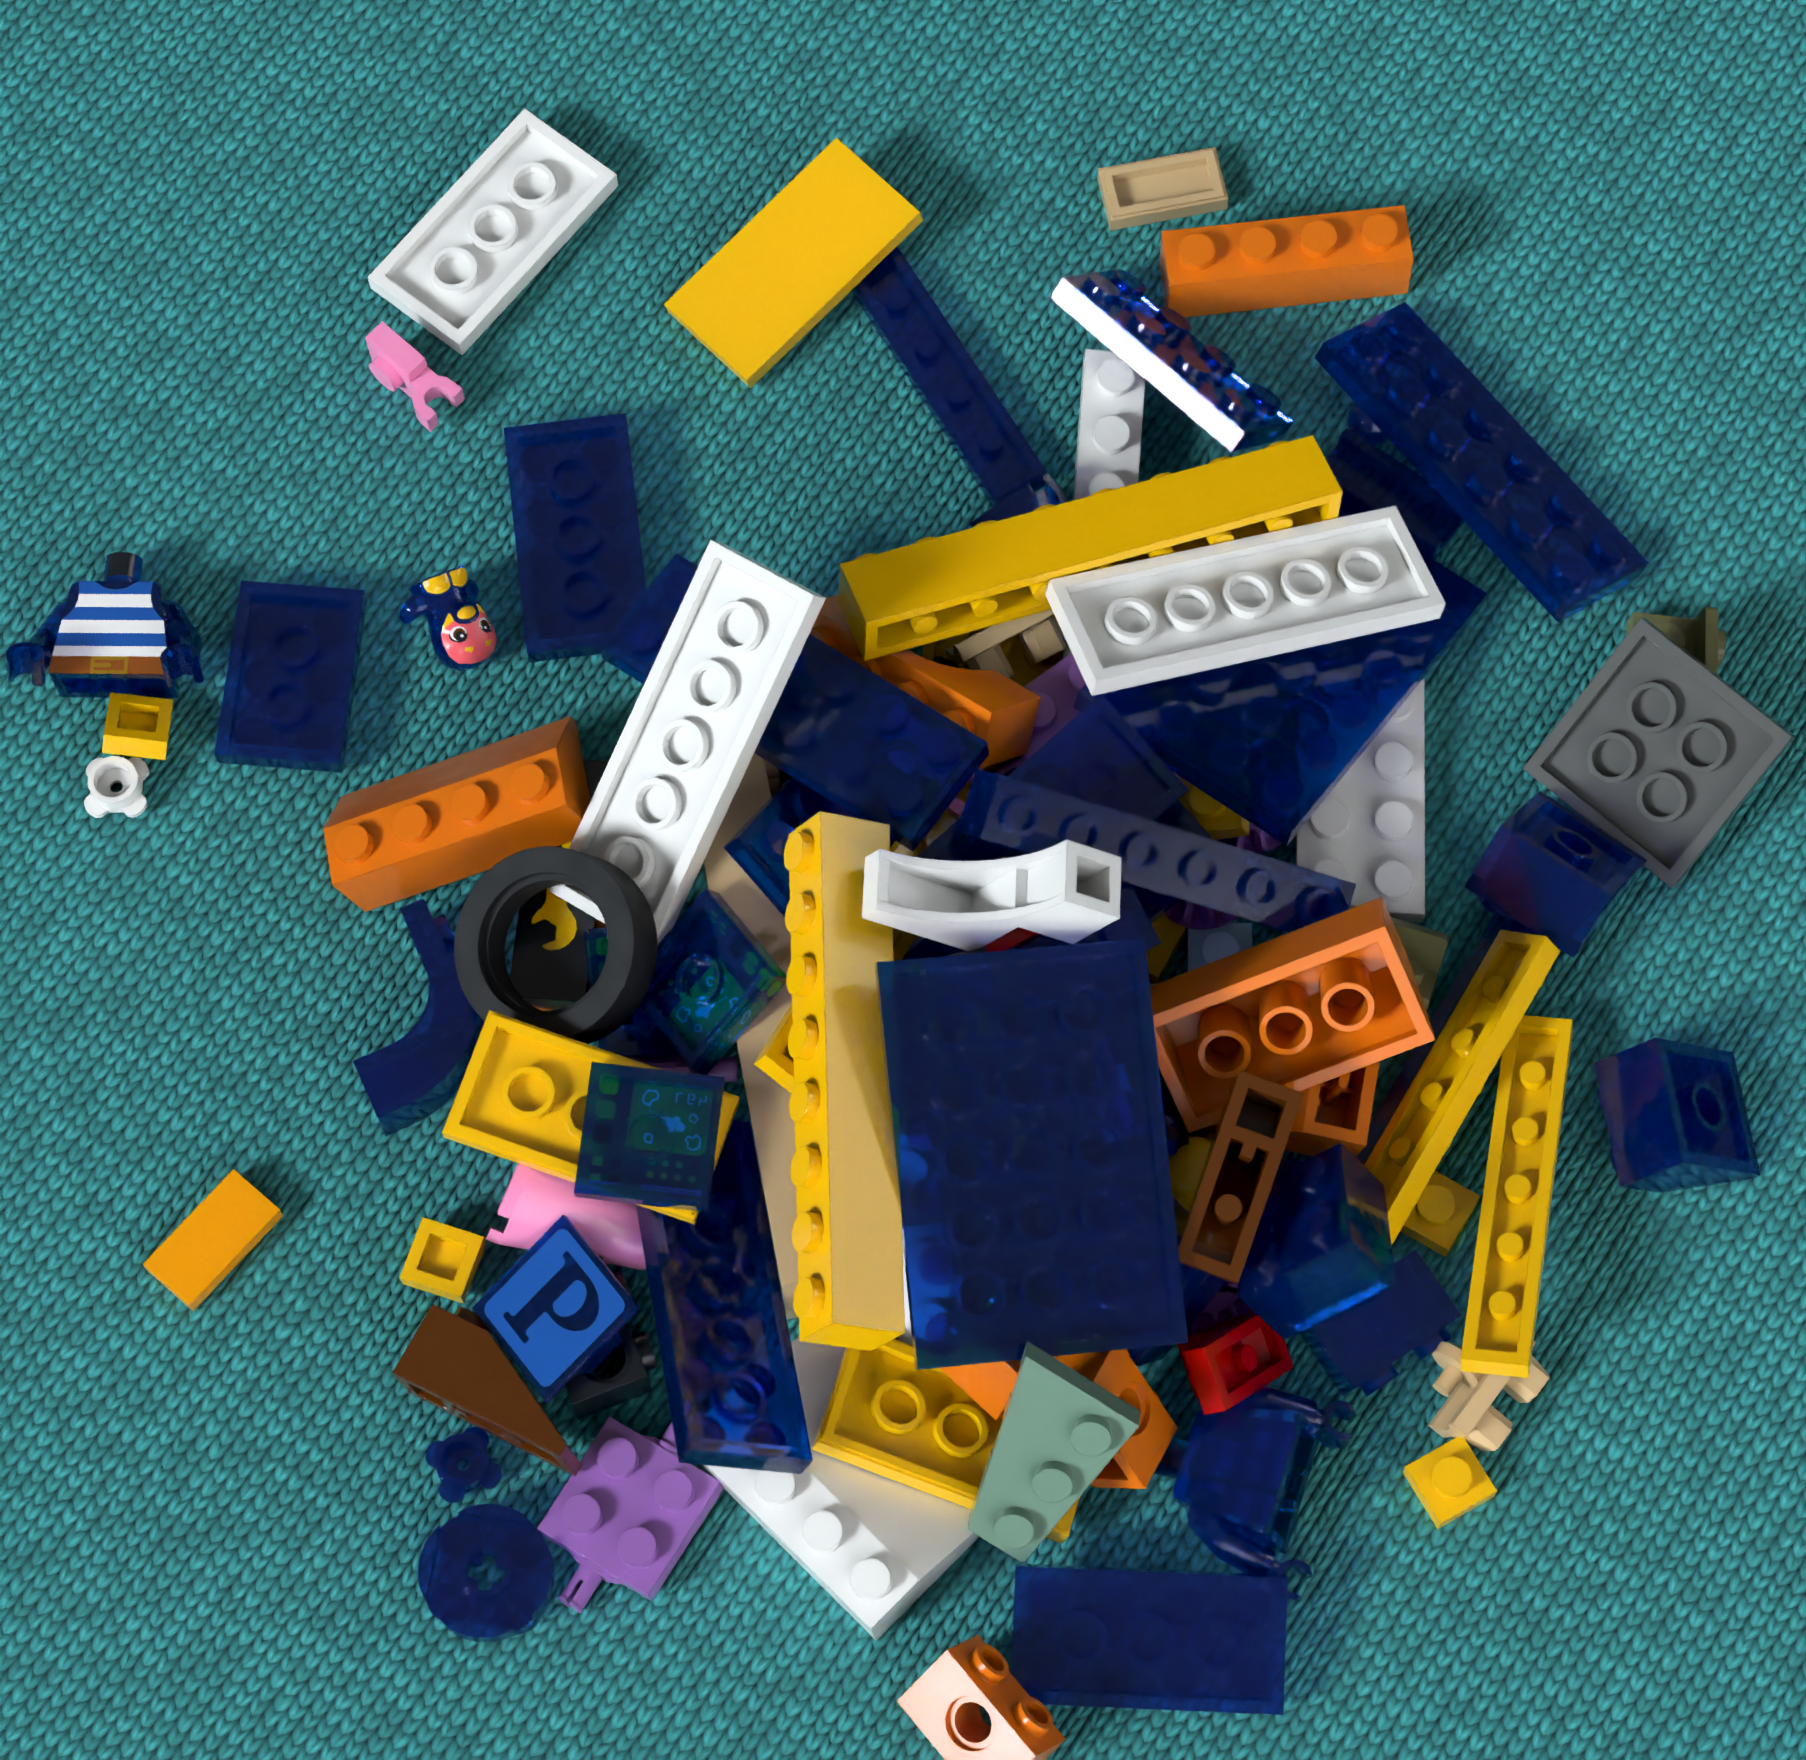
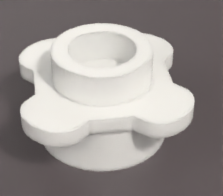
[84,756,149,818]

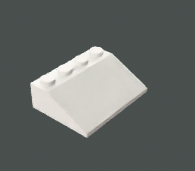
[681,1337,979,1641]

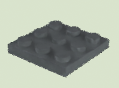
[1523,618,1796,888]

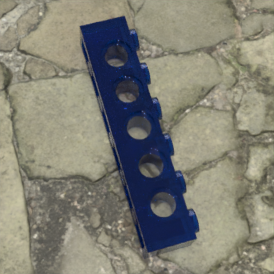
[957,769,1356,932]

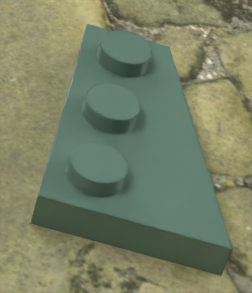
[967,1341,1140,1564]

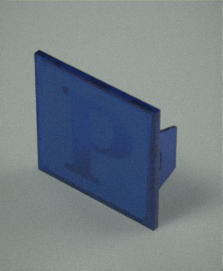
[472,1215,641,1402]

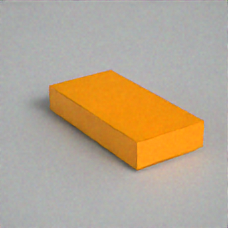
[143,1169,283,1311]

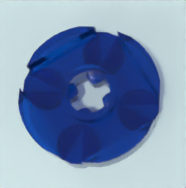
[418,1504,555,1642]

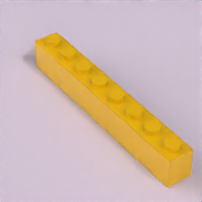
[838,435,1343,661]
[784,811,905,1351]

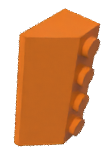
[323,716,591,912]
[1137,897,1435,1133]

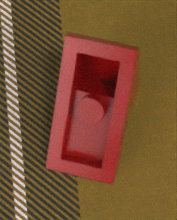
[1177,1305,1294,1415]

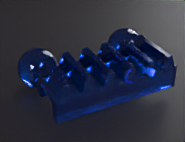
[1326,396,1499,563]

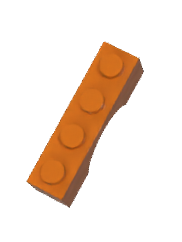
[799,595,1041,769]

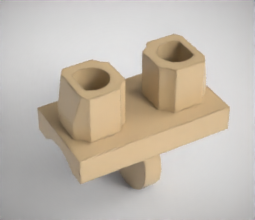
[945,609,1066,678]
[1428,1341,1550,1452]

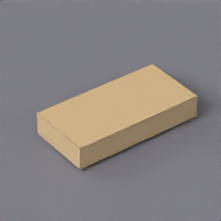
[1097,147,1228,231]

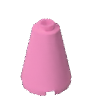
[486,1164,677,1270]

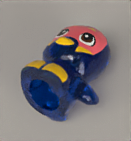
[399,566,497,671]

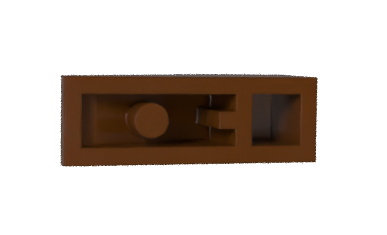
[1174,1071,1304,1284]
[392,1304,582,1477]

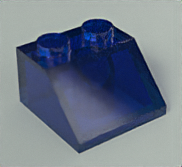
[1465,791,1647,958]
[1594,1038,1761,1193]

